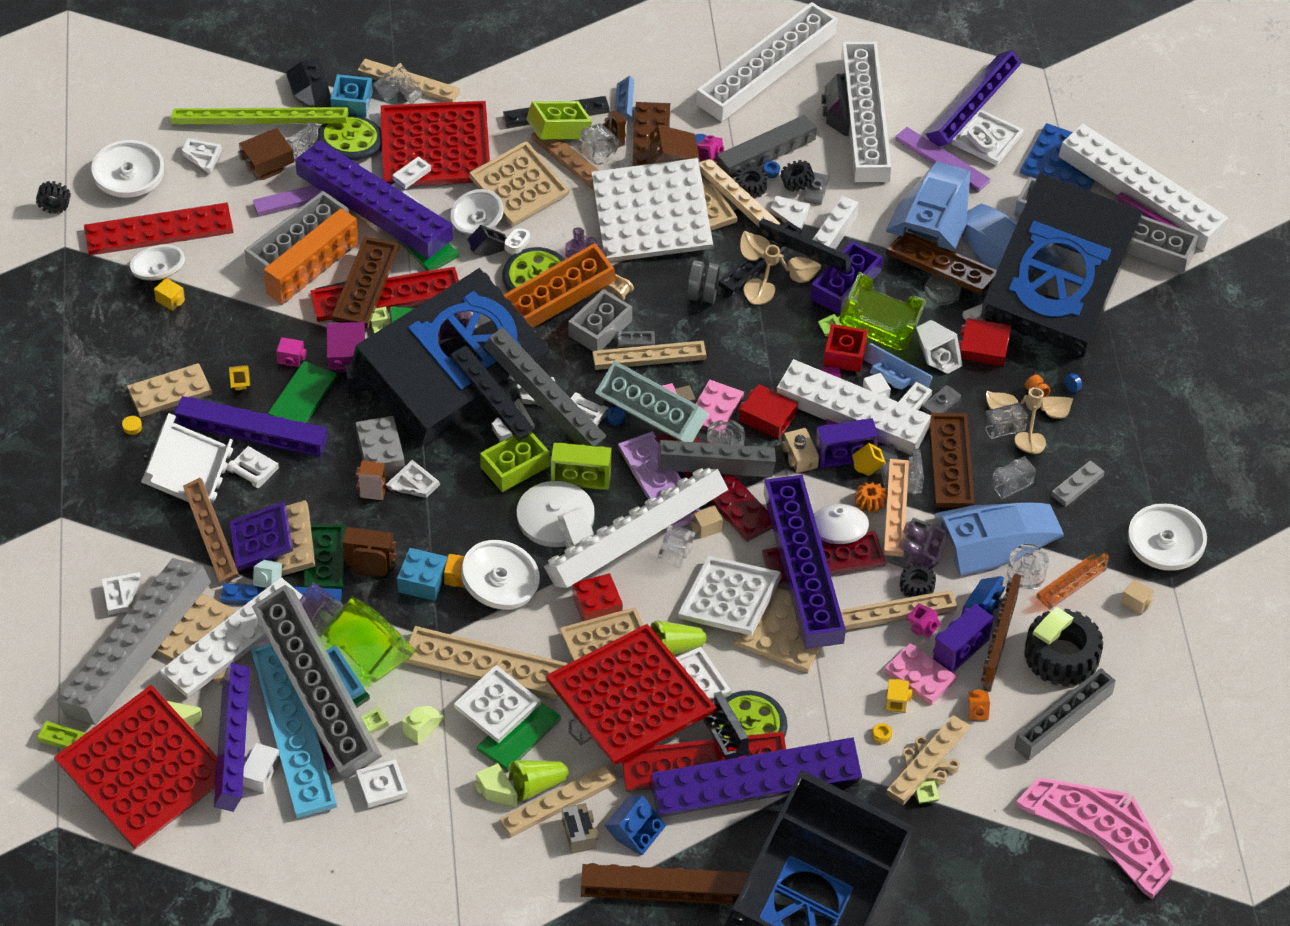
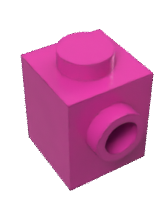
[277,337,307,367]

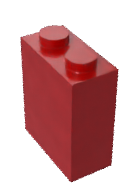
[959,318,1011,366]
[738,384,798,439]

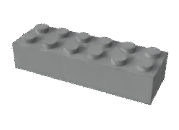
[244,191,349,277]

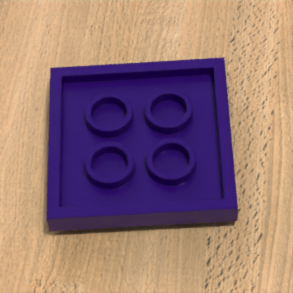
[230,502,293,571]

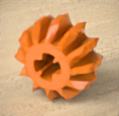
[854,481,887,514]

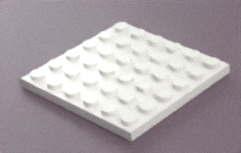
[592,158,713,262]

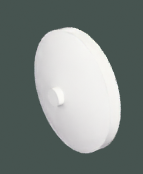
[92,140,164,198]
[517,481,594,547]
[1128,504,1207,570]
[461,540,540,609]

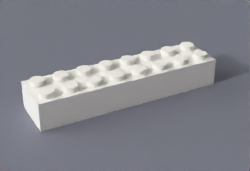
[777,359,931,456]

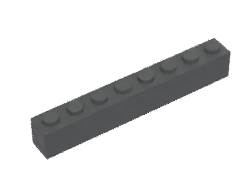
[484,327,607,447]

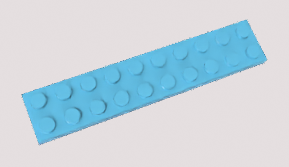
[251,643,337,818]

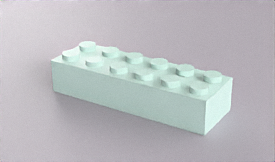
[595,361,709,442]

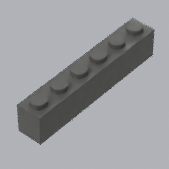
[717,114,817,178]
[657,440,776,477]
[1014,668,1116,761]

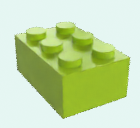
[526,101,592,140]
[480,433,550,492]
[551,443,611,490]

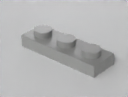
[1051,460,1105,507]

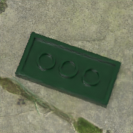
[303,524,346,591]

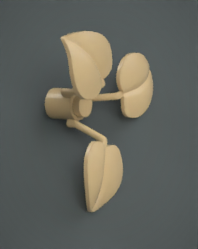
[740,231,821,305]
[986,388,1073,454]

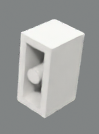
[557,507,595,548]
[243,743,280,793]

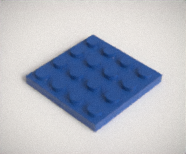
[1020,123,1095,191]

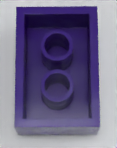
[815,418,878,468]
[933,604,993,673]

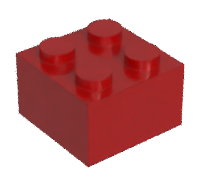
[824,324,868,372]
[572,573,623,621]

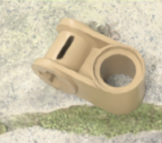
[599,274,634,301]

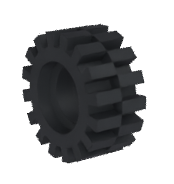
[780,160,815,192]
[735,166,768,199]
[36,181,71,214]
[899,563,936,597]

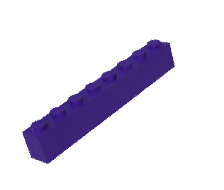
[925,50,1022,147]
[174,396,328,457]
[214,663,250,812]

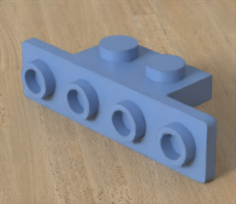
[863,343,933,390]

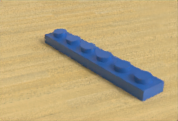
[221,583,342,610]

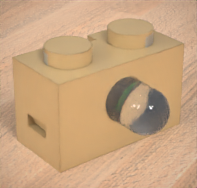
[781,428,819,473]

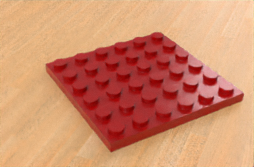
[380,101,490,186]
[546,624,716,766]
[54,685,217,850]

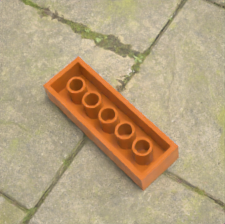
[264,208,358,304]
[504,243,616,328]

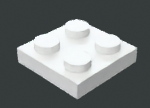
[356,759,408,808]

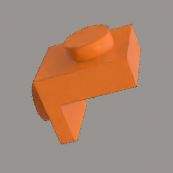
[967,690,990,720]

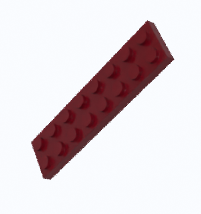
[654,433,773,542]

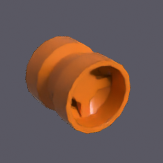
[1025,375,1050,397]

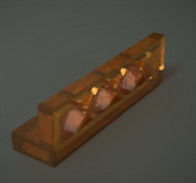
[1036,553,1109,609]

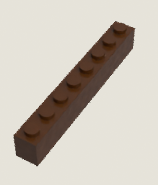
[581,863,750,905]

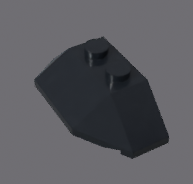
[286,58,331,108]
[821,74,850,136]

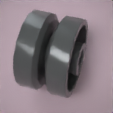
[688,260,720,304]

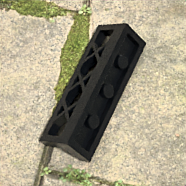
[703,692,749,760]

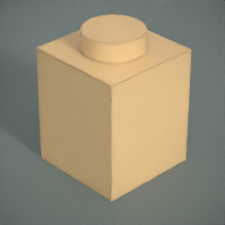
[691,505,723,539]
[1121,579,1154,615]

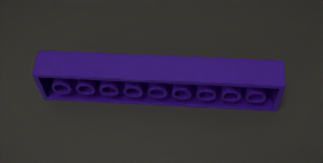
[295,140,453,259]
[763,474,846,649]
[650,737,862,817]

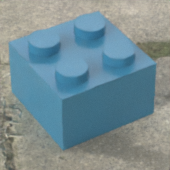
[331,74,373,118]
[397,548,447,601]

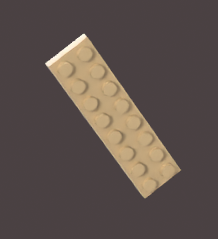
[402,626,569,700]

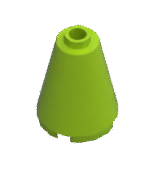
[650,620,706,656]
[509,760,568,801]

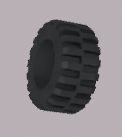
[1024,608,1103,686]

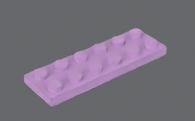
[618,431,700,532]

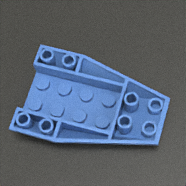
[886,162,971,251]
[962,203,1065,275]
[934,503,1064,576]

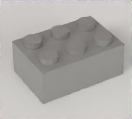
[568,289,632,351]
[356,416,405,477]

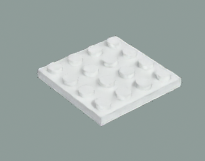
[678,556,782,636]

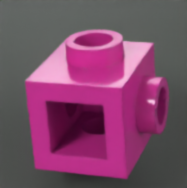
[697,135,725,162]
[906,603,941,638]

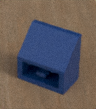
[962,576,1005,616]
[604,795,666,855]

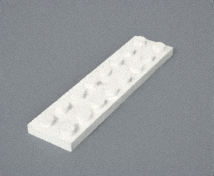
[160,578,308,698]

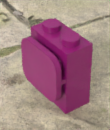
[327,322,365,373]

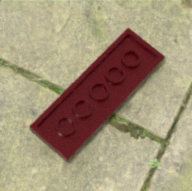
[762,531,886,584]

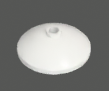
[450,189,504,235]
[130,245,185,281]
[814,504,869,544]

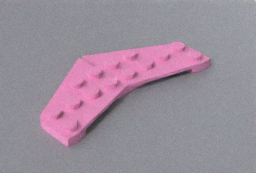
[1016,778,1173,899]

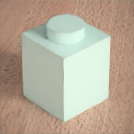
[253,560,282,588]

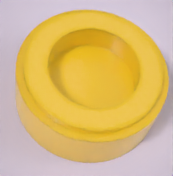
[122,416,142,435]
[872,723,893,744]

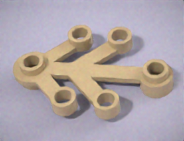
[902,736,960,785]

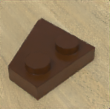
[600,110,626,148]

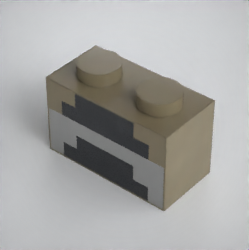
[562,803,599,854]

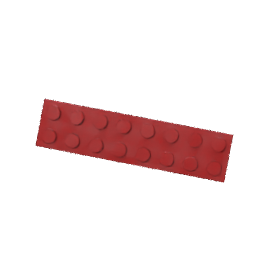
[84,202,234,256]
[310,267,459,322]
[622,731,786,791]

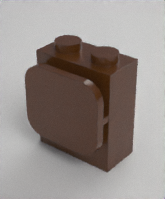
[649,124,700,164]
[238,128,294,180]
[342,527,397,577]

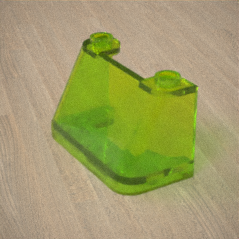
[839,272,927,350]
[322,596,416,683]

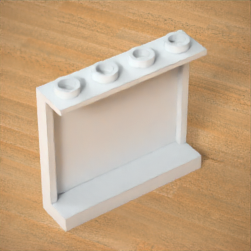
[141,413,233,503]

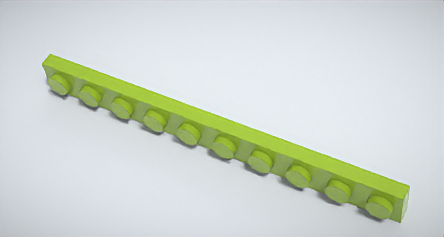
[170,107,348,125]

